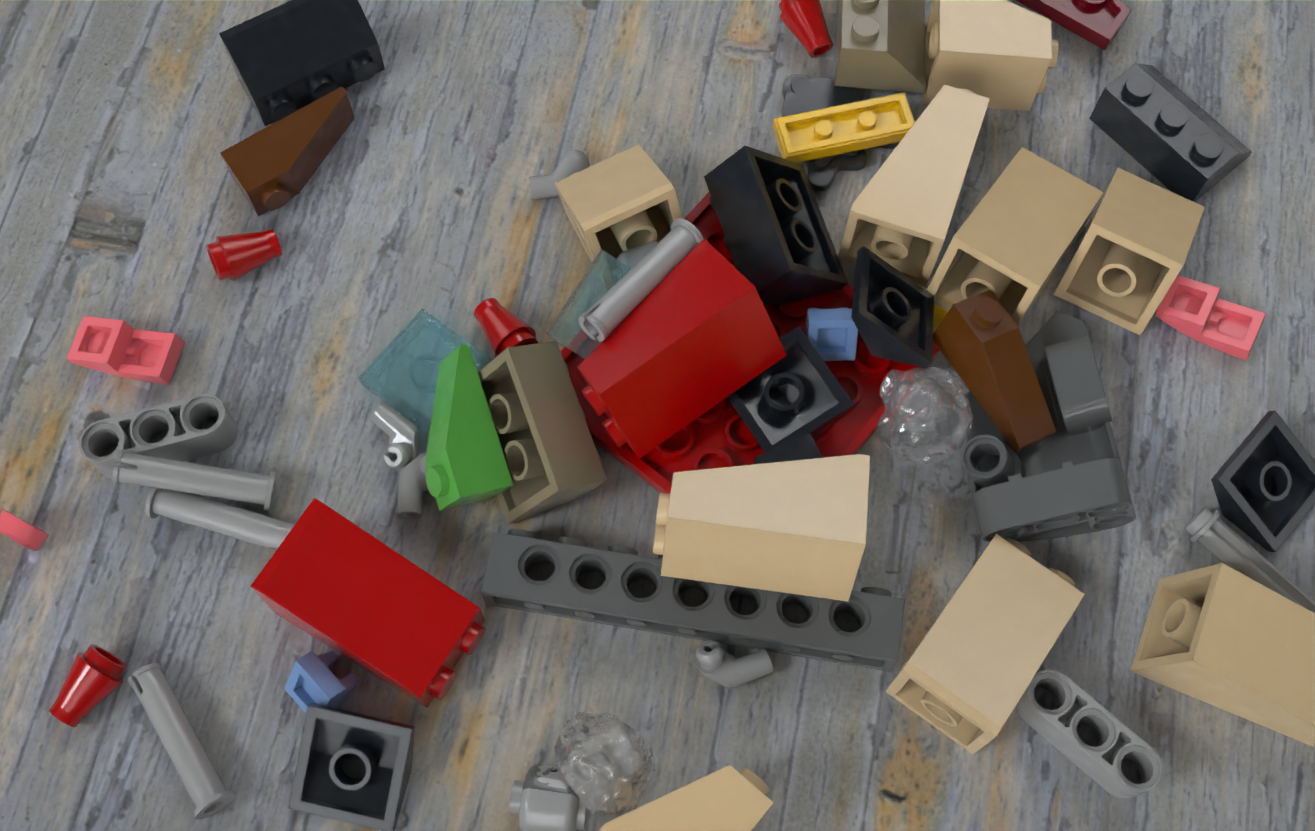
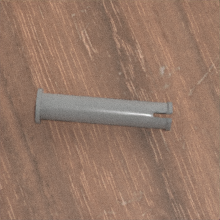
[579,218,704,342]
[112,450,276,510]
[145,487,295,550]
[128,663,236,820]

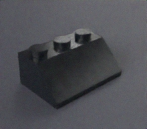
[219,0,385,126]
[1089,63,1252,202]
[704,146,848,306]

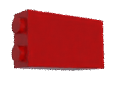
[577,239,787,459]
[250,498,486,708]

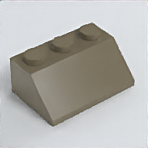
[834,0,925,93]
[478,341,607,525]

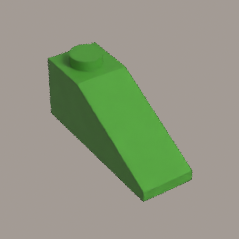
[425,344,513,511]

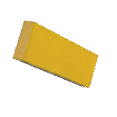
[772,92,915,163]

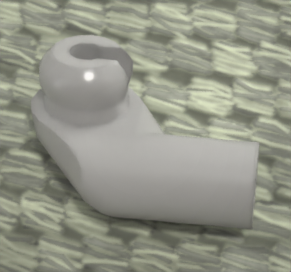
[529,149,590,200]
[371,402,420,471]
[397,451,428,519]
[695,640,774,688]

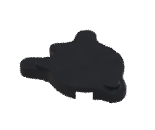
[781,74,899,191]

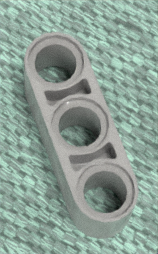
[79,393,237,479]
[1016,669,1163,799]

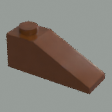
[220,86,355,216]
[933,290,1056,453]

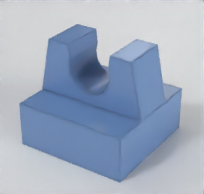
[805,307,858,361]
[284,651,359,713]

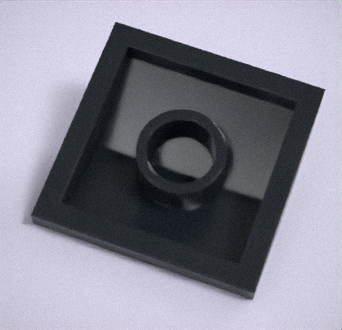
[851,246,934,368]
[727,326,855,453]
[1211,411,1315,552]
[288,703,415,831]

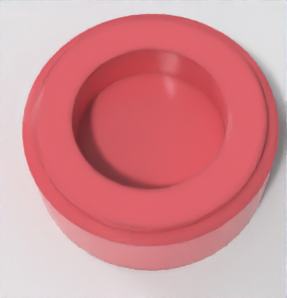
[0,509,49,551]

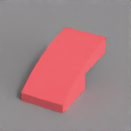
[1155,275,1266,361]
[66,316,185,385]

